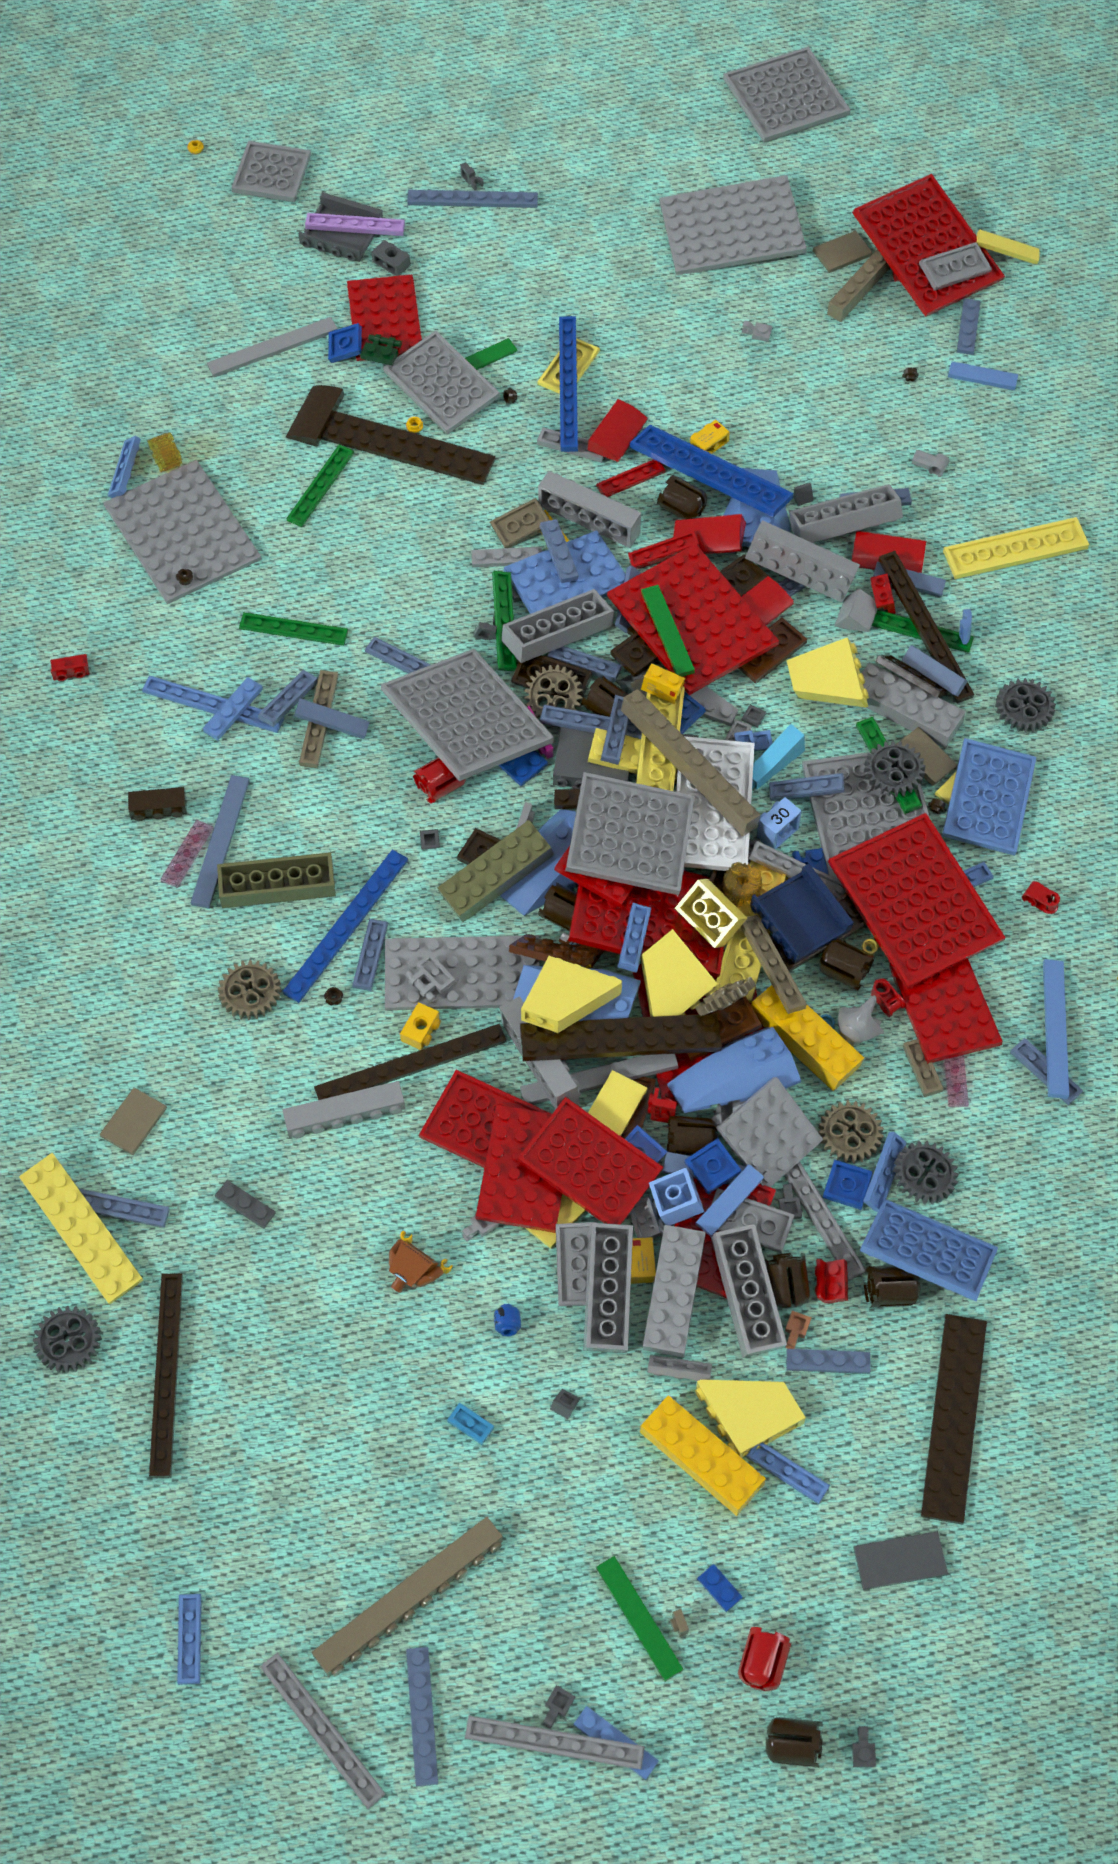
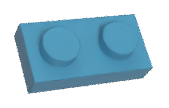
[447,1403,494,1445]

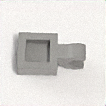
[742,321,772,342]
[462,1215,499,1241]

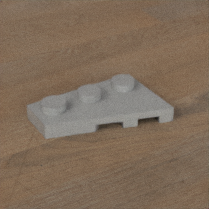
[690,686,738,726]

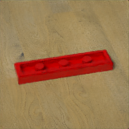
[596,459,666,497]
[628,530,700,569]

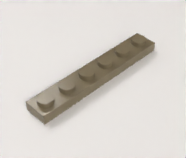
[299,670,339,768]
[741,915,807,1014]

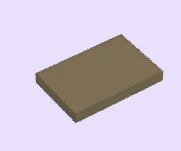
[813,230,872,273]
[490,498,550,548]
[896,727,957,786]
[99,1088,167,1155]

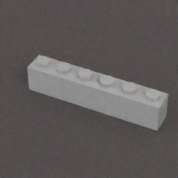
[282,1081,405,1138]

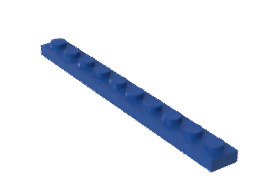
[559,316,578,452]
[283,849,408,1003]

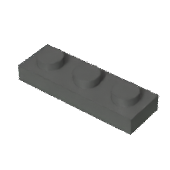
[215,1180,276,1229]

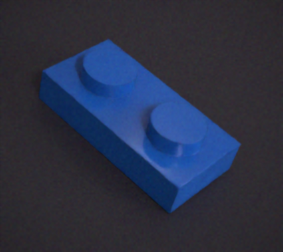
[697,1564,743,1612]

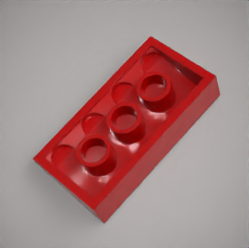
[587,399,648,462]
[673,514,746,554]
[852,531,926,573]
[742,576,794,625]

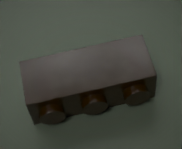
[128,787,187,821]

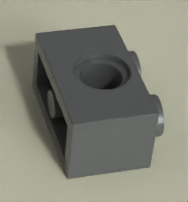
[372,240,410,276]

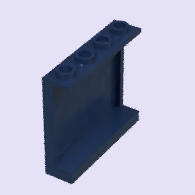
[750,863,854,964]

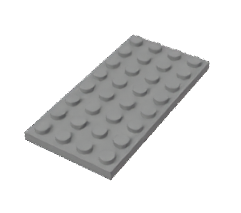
[385,935,539,1010]

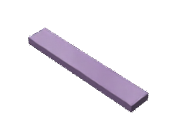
[305,213,405,236]

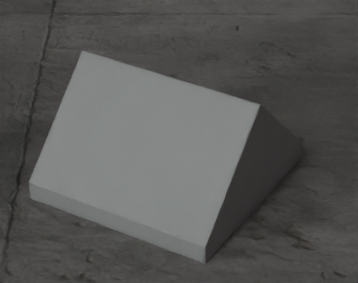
[834,588,878,632]

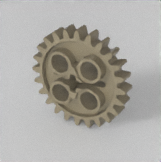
[524,665,584,718]
[218,960,282,1020]
[695,977,756,1016]
[818,1100,884,1164]

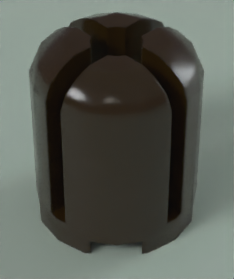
[657,475,707,520]
[581,676,628,717]
[538,882,577,932]
[819,939,874,991]
[667,1116,718,1156]
[764,1253,810,1308]
[863,1265,921,1308]
[766,1717,823,1768]

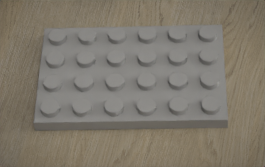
[383,330,500,435]

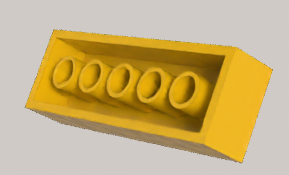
[751,985,864,1092]
[640,1395,766,1516]

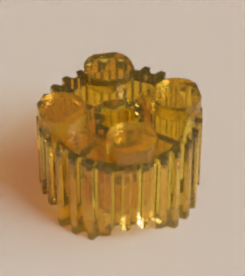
[147,432,182,473]
[723,862,762,907]

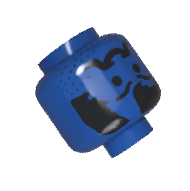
[494,1304,521,1337]

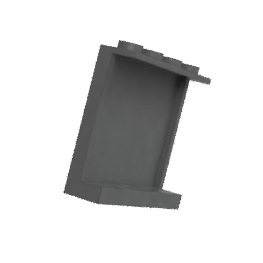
[298,192,383,262]
[553,727,629,789]

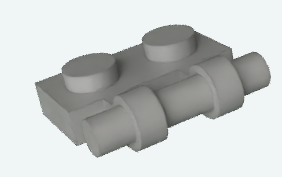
[405,953,456,1002]

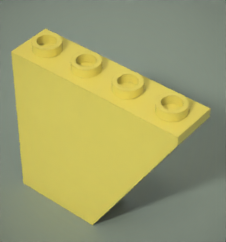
[786,637,869,708]
[640,929,717,1017]
[521,956,622,1033]
[695,1380,806,1458]

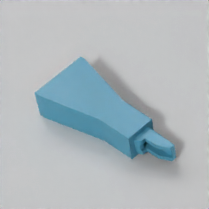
[752,724,805,789]

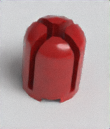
[413,757,466,804]
[738,1627,792,1691]

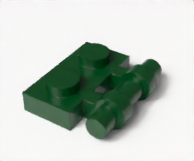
[360,334,402,366]

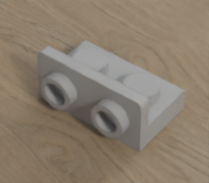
[630,1196,665,1239]

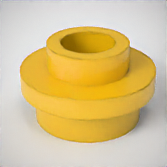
[187,140,204,154]
[406,416,423,433]

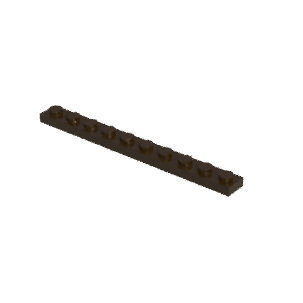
[878,551,974,704]
[314,1023,506,1100]
[149,1273,183,1478]

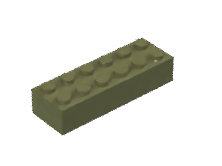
[437,820,554,922]
[217,852,336,908]

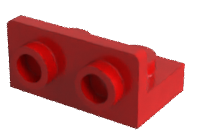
[870,574,896,614]
[50,654,90,681]
[647,1087,677,1123]
[814,1259,848,1304]

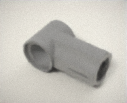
[912,450,949,477]

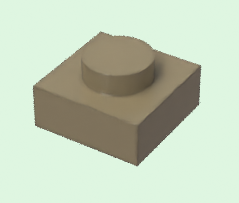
[670,1609,689,1637]

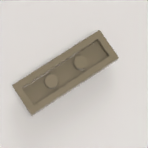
[903,1039,943,1097]

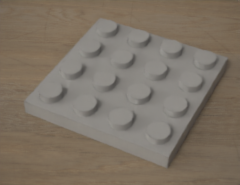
[231,141,311,202]
[716,1077,823,1187]

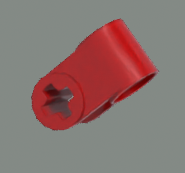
[1022,881,1060,914]
[871,979,906,1018]

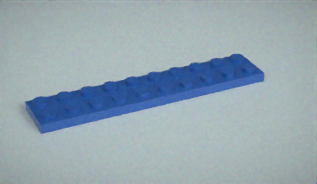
[630,425,793,517]

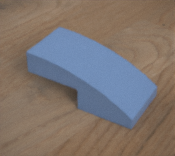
[959,609,972,644]
[734,730,772,751]

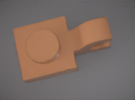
[785,1311,812,1349]

